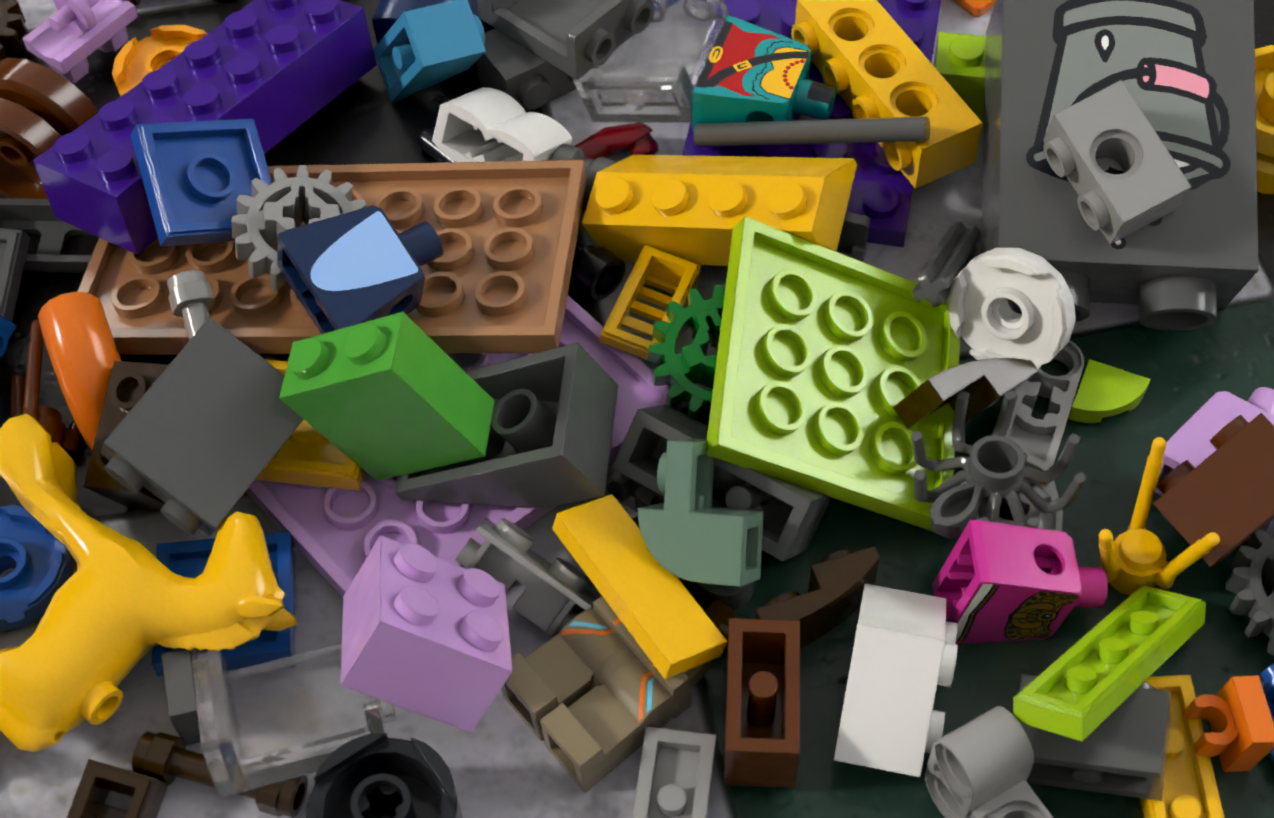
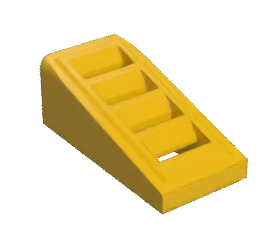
[599,245,701,360]

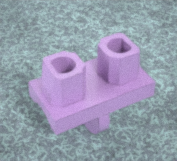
[23,0,138,84]

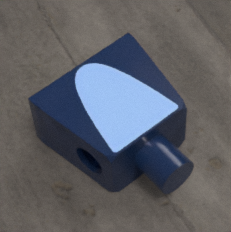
[277,206,443,334]

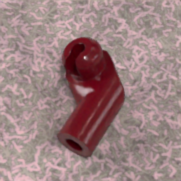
[574,122,659,160]

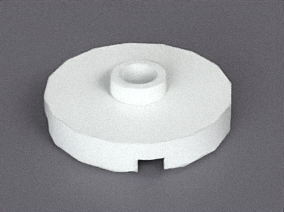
[947,248,1076,369]

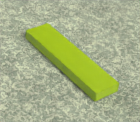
[1013,585,1206,741]

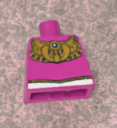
[932,520,1108,644]

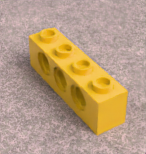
[791,0,983,189]

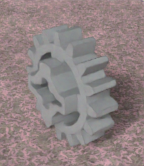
[231,165,367,291]

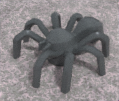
[911,390,1087,539]

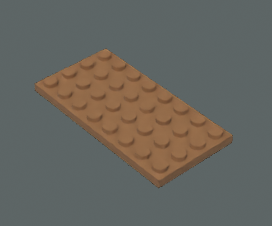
[77,160,587,355]

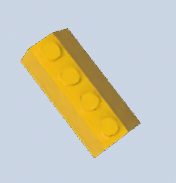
[582,155,857,266]

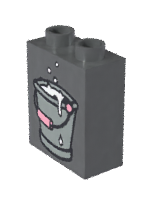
[981,0,1259,331]

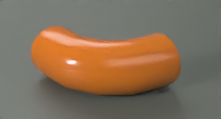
[38,292,121,453]

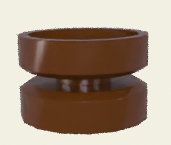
[0,58,98,199]

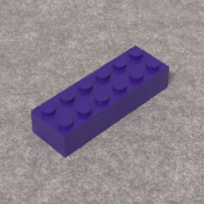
[33,0,377,254]

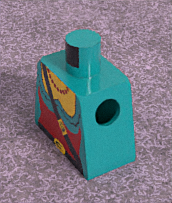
[692,16,837,132]

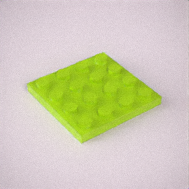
[705,216,960,532]

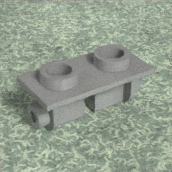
[455,517,594,636]

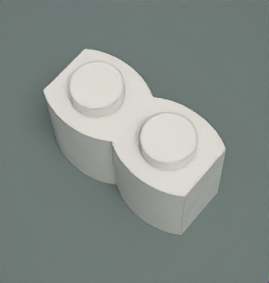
[432,87,573,162]

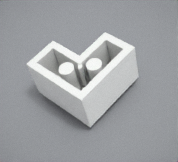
[834,583,958,777]

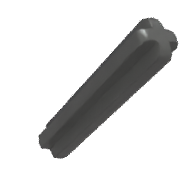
[912,221,982,307]

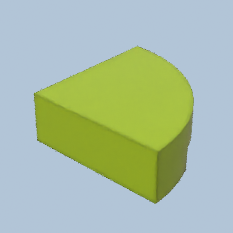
[1068,359,1151,423]

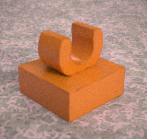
[1183,675,1274,772]

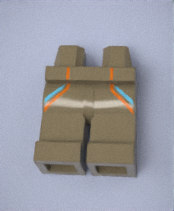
[501,596,712,793]

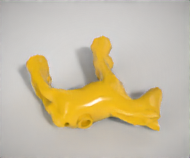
[0,413,297,752]

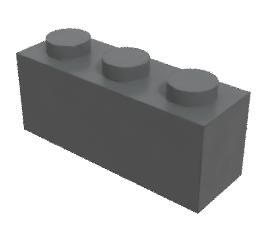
[612,404,832,561]

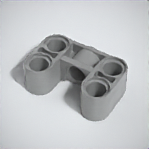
[925,706,1053,818]

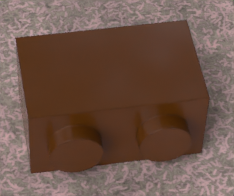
[1153,413,1274,568]
[724,618,800,788]

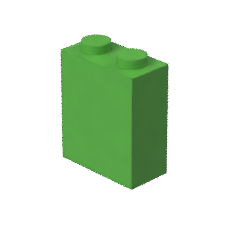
[279,312,495,481]

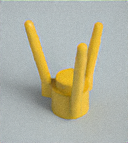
[1098,437,1220,595]

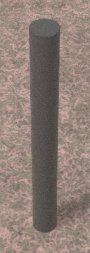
[694,117,930,147]

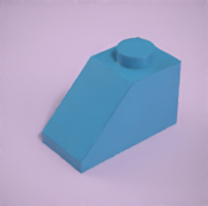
[373,0,486,102]

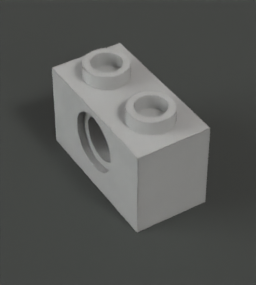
[1043,80,1192,245]

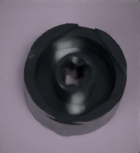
[306,733,462,818]

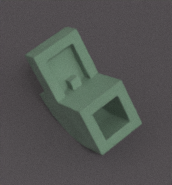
[638,438,764,587]

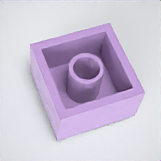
[341,535,513,733]

